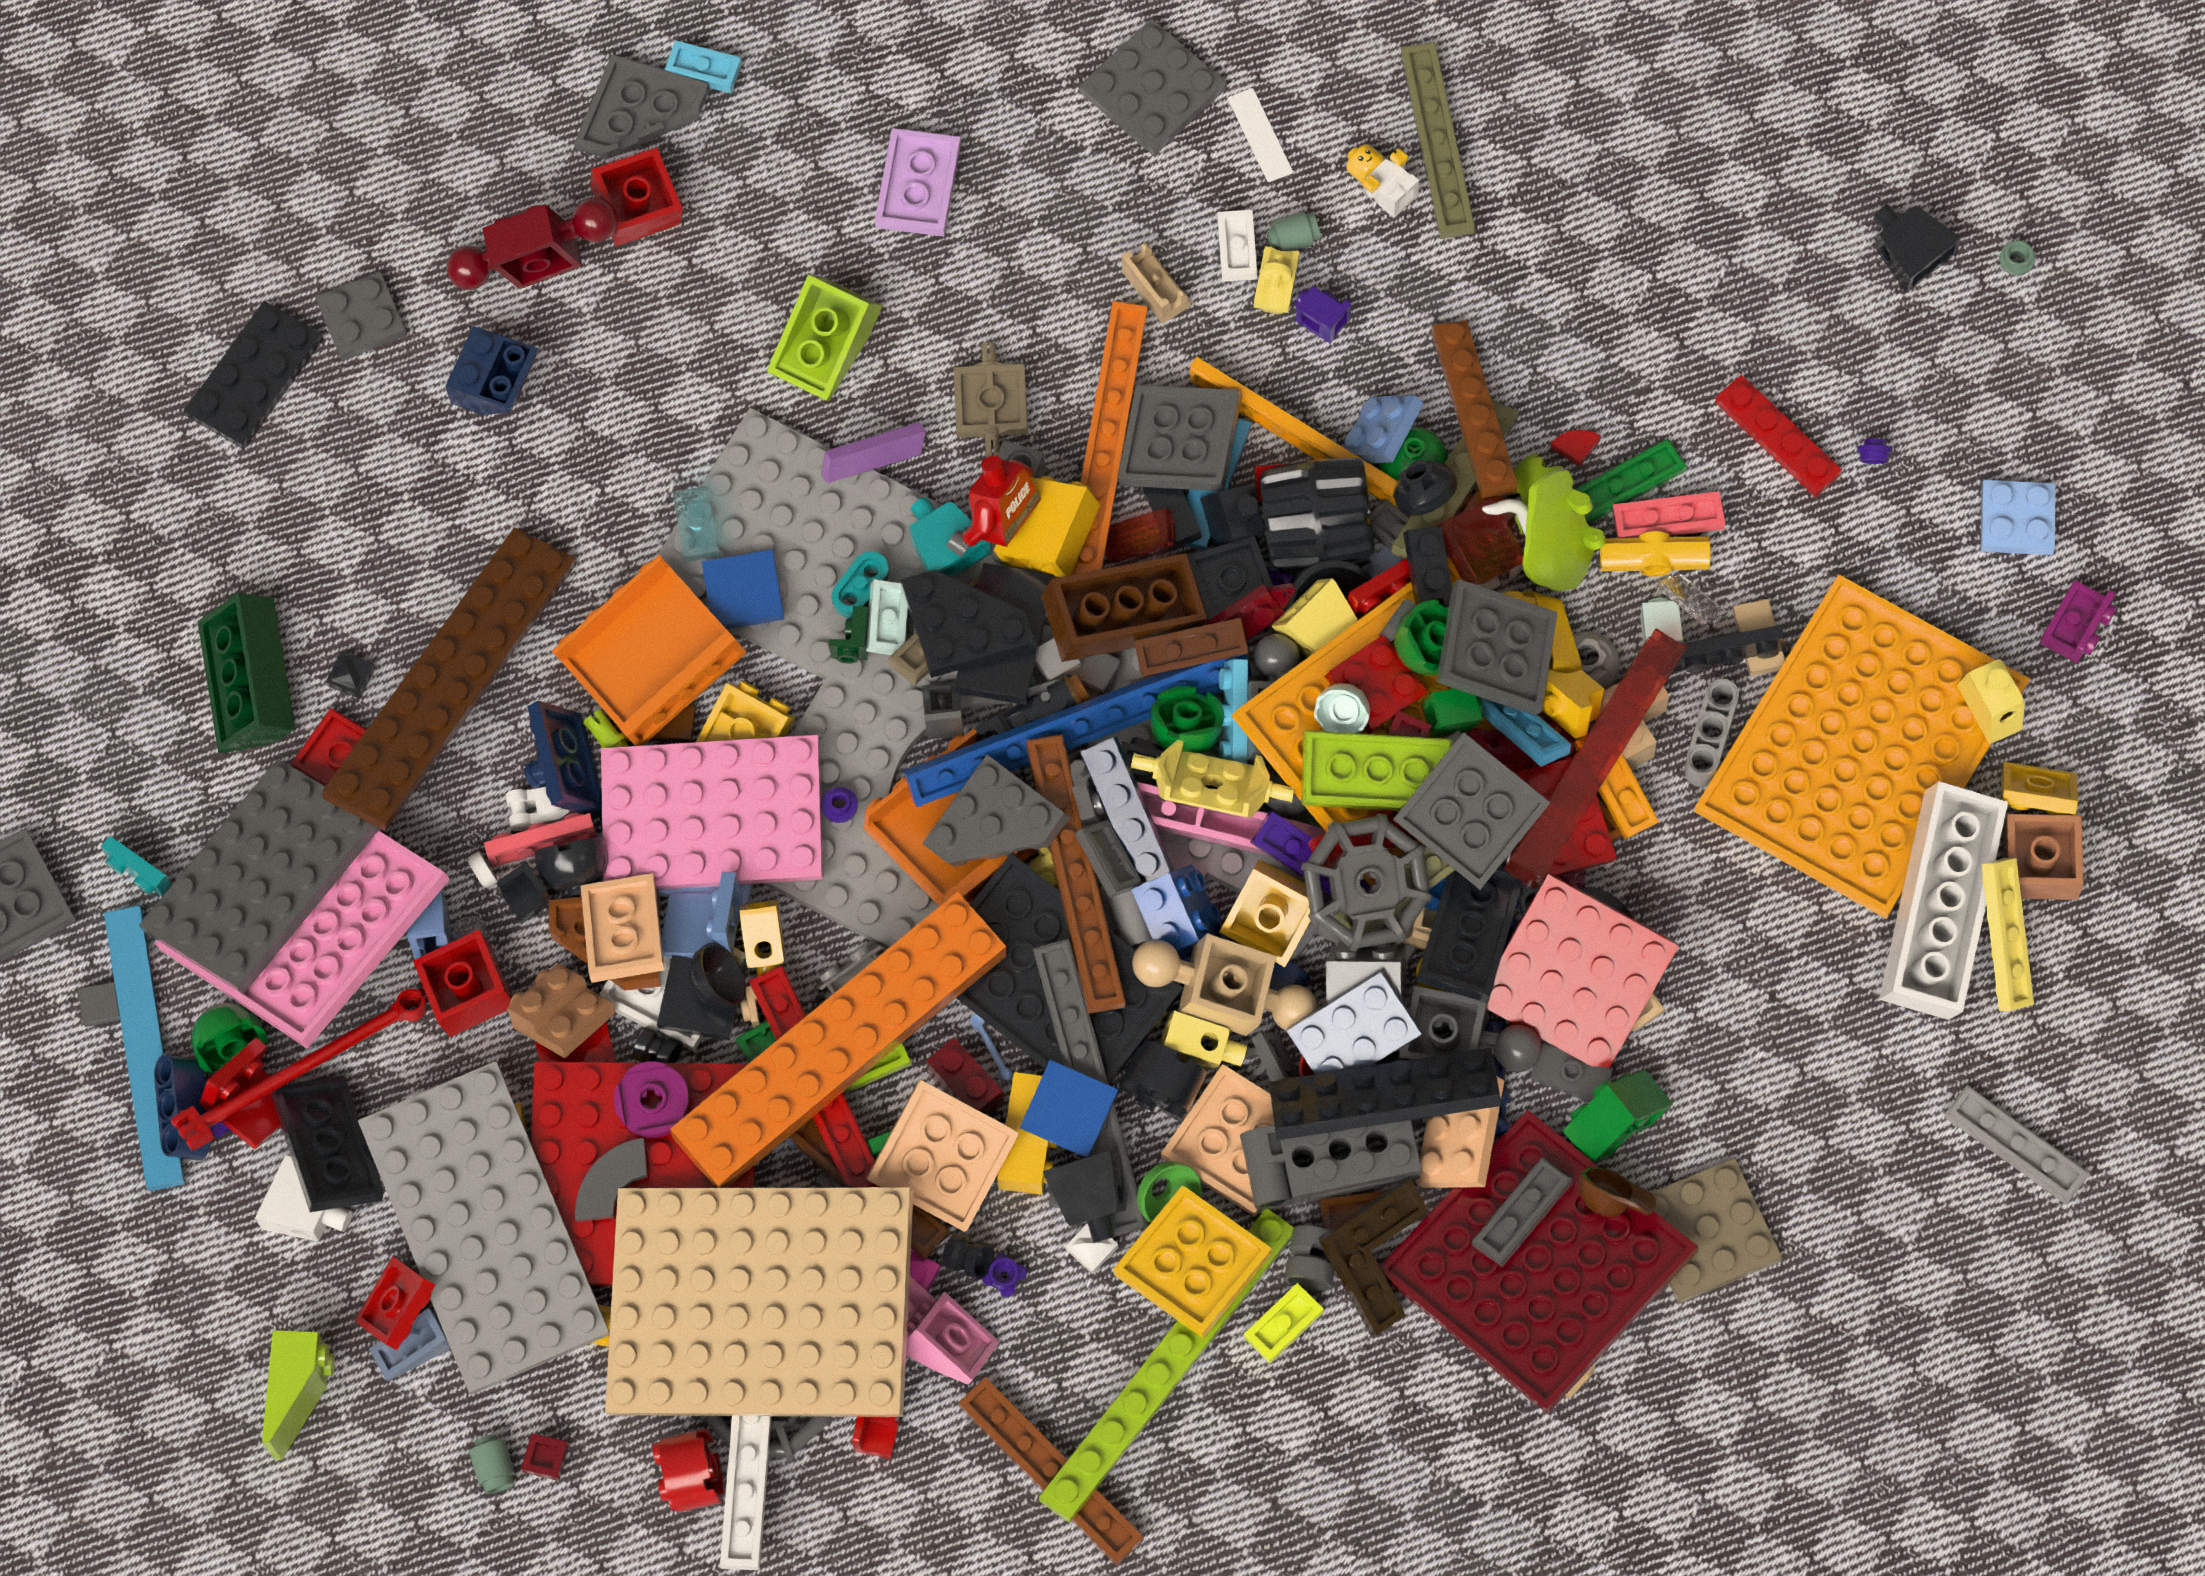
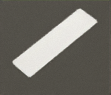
[1228,88,1293,182]

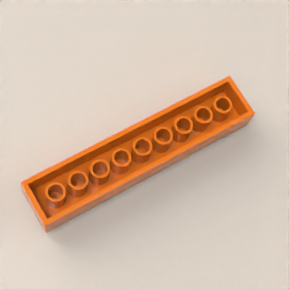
[670,891,1006,1188]

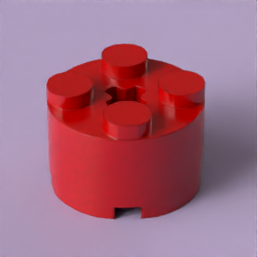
[652,1428,724,1513]

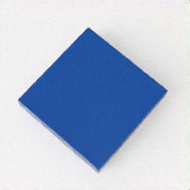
[702,549,784,629]
[1020,1060,1119,1158]

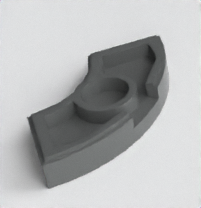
[575,1138,648,1222]

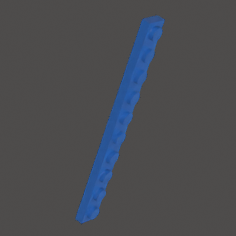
[903,654,1252,807]

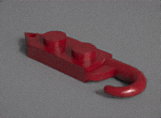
[1204,583,1295,640]

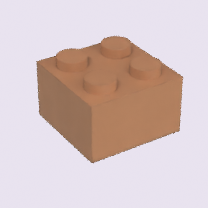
[2002,814,2084,900]

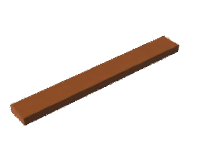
[1026,734,1125,1014]

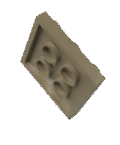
[1651,1158,1782,1305]

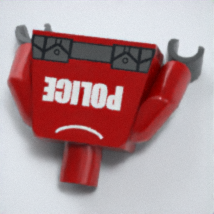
[946,456,1041,557]

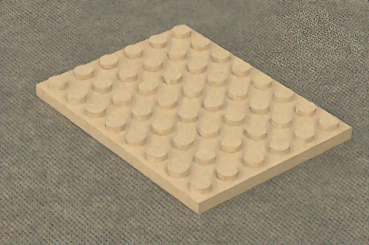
[605,1187,913,1417]

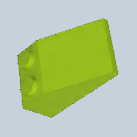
[766,275,883,401]
[262,1330,335,1460]

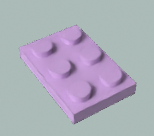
[874,128,961,237]

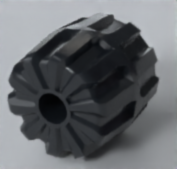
[1260,458,1375,569]

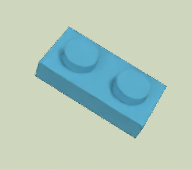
[665,40,742,93]

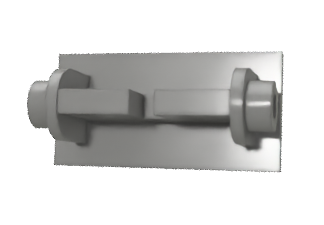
[814,943,882,1000]

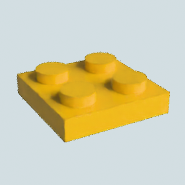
[2001,762,2078,815]

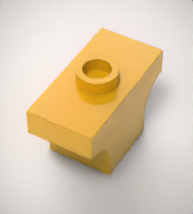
[1542,668,1604,739]

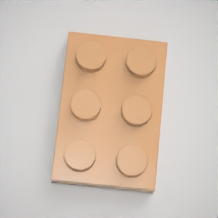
[581,873,665,983]
[1415,1076,1504,1188]

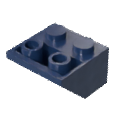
[445,326,539,415]

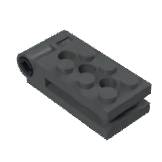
[1240,1120,1422,1209]

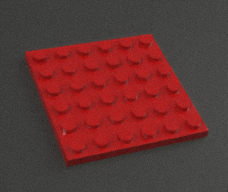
[531,1062,755,1286]

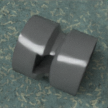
[1284,1225,1335,1291]

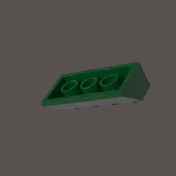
[197,592,295,753]

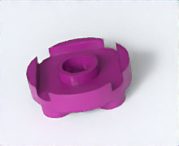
[614,1061,690,1138]

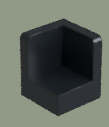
[496,862,550,924]

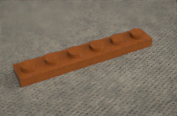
[1431,320,1518,498]
[958,1377,1144,1566]

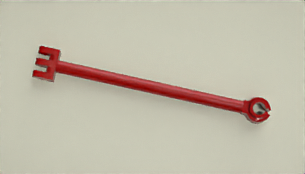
[171,989,427,1150]

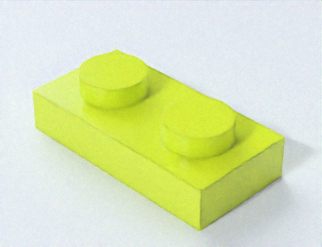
[1244,1283,1324,1364]

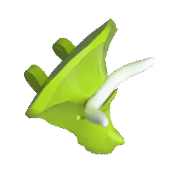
[1482,453,1606,591]

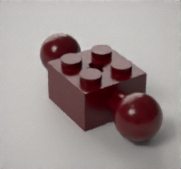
[446,197,618,290]

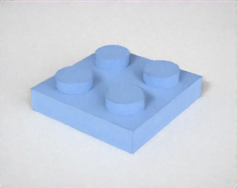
[1981,480,2055,555]

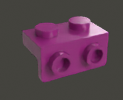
[2039,580,2117,664]

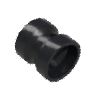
[632,1025,683,1063]
[942,1233,995,1280]

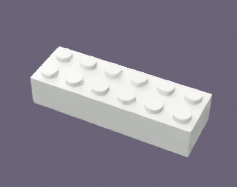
[1879,781,2008,1020]

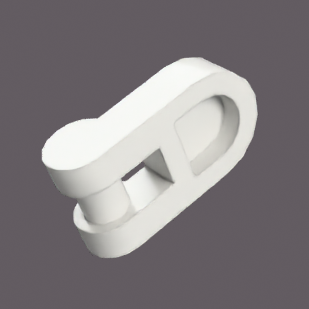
[505,787,573,831]

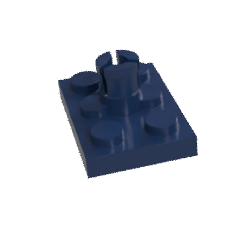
[524,700,602,817]

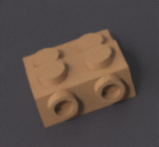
[507,963,616,1058]

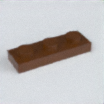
[1134,618,1250,677]

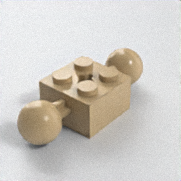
[1132,934,1319,1036]

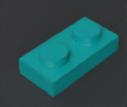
[100,835,172,897]

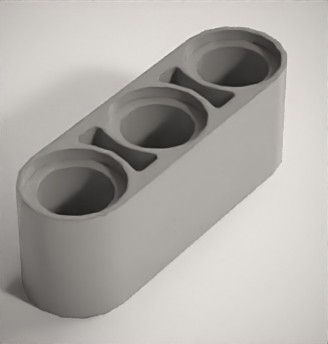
[1684,678,1739,787]

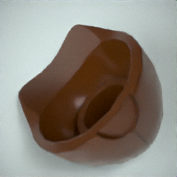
[1579,1167,1656,1217]

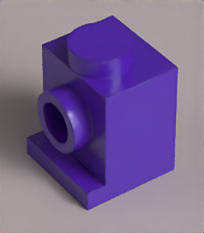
[1294,286,1351,344]

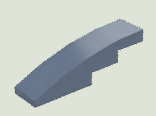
[369,1308,450,1381]

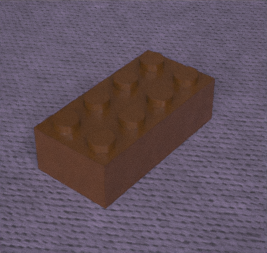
[1041,553,1207,662]

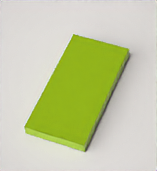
[1302,730,1452,811]

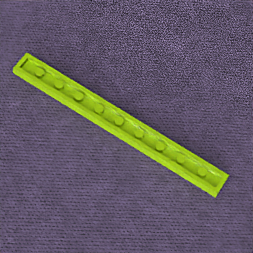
[1039,1209,1294,1523]

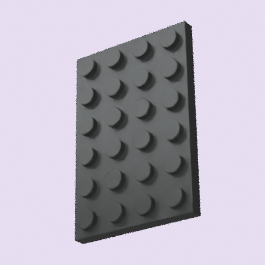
[139,759,380,995]

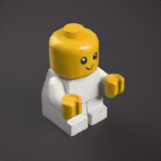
[1346,144,1419,218]

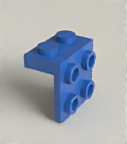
[1131,864,1221,951]

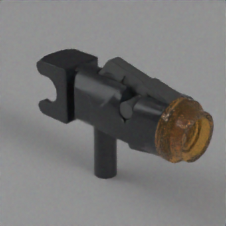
[975,674,1090,736]

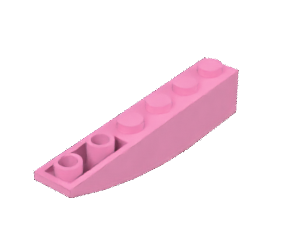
[1137,782,1326,856]

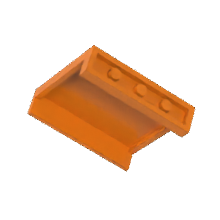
[552,555,747,746]
[864,728,1037,906]

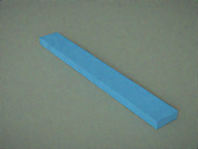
[104,905,185,1191]

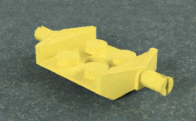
[1131,740,1294,817]

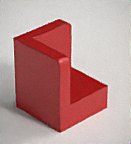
[852,1417,900,1459]

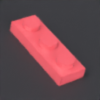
[1612,491,1725,538]
[484,813,597,868]

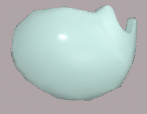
[1314,683,1370,733]

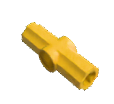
[1600,531,1710,577]

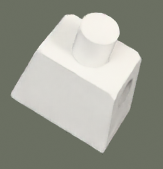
[255,1155,352,1241]

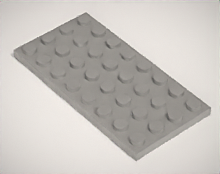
[358,1061,610,1395]

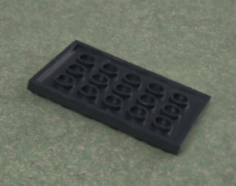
[956,853,1183,1085]

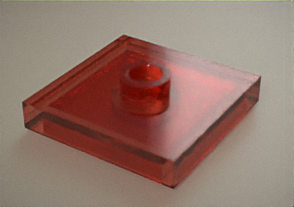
[1435,498,1524,586]

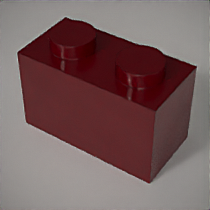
[926,1037,1005,1116]

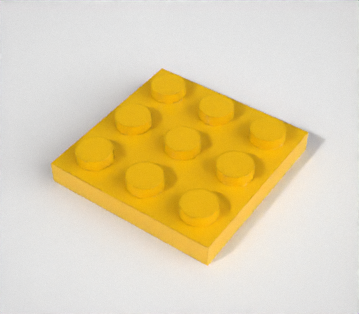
[1113,1185,1272,1338]

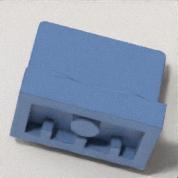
[661,872,743,957]

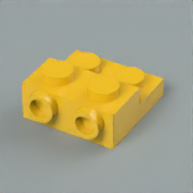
[696,680,796,742]

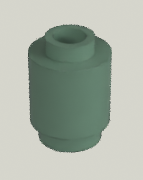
[1266,211,1321,251]
[469,1435,515,1494]

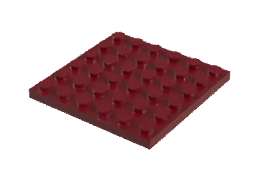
[1380,1109,1698,1415]

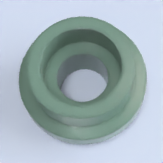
[1999,241,2035,275]

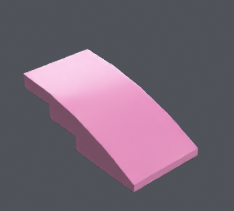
[906,1276,1000,1384]

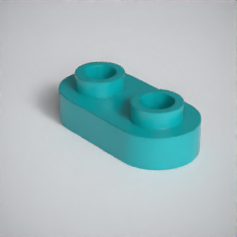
[831,551,889,618]

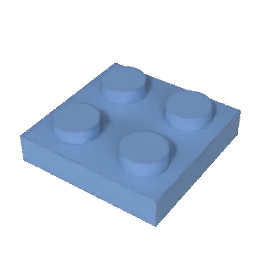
[1343,395,1424,463]

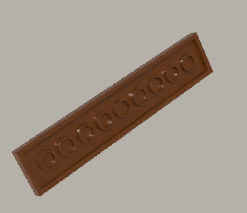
[322,527,576,831]

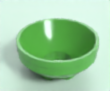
[1137,1161,1202,1223]

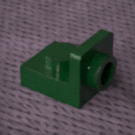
[828,606,869,664]

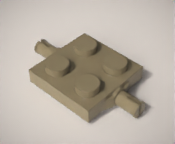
[954,342,1028,457]

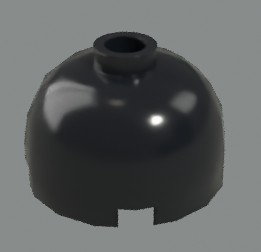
[534,837,608,897]

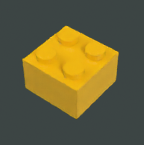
[1220,859,1324,967]

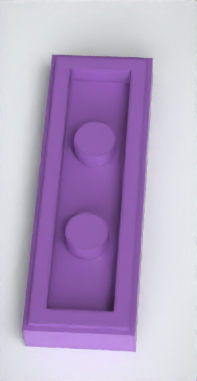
[821,422,925,484]

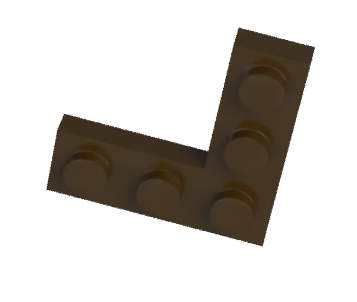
[1318,1179,1429,1336]

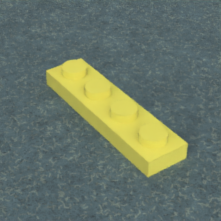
[1982,858,2034,1011]

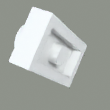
[1217,210,1257,282]

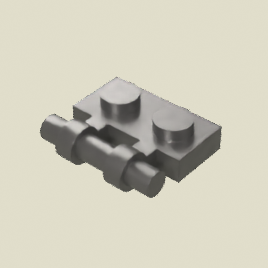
[1071,760,1111,826]

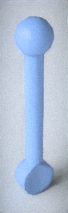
[970,1014,1013,1081]

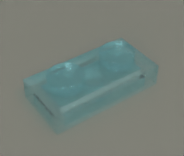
[673,486,720,562]

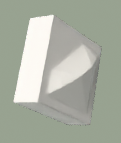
[1065,1224,1119,1274]

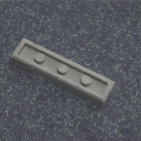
[1944,1085,2090,1205]

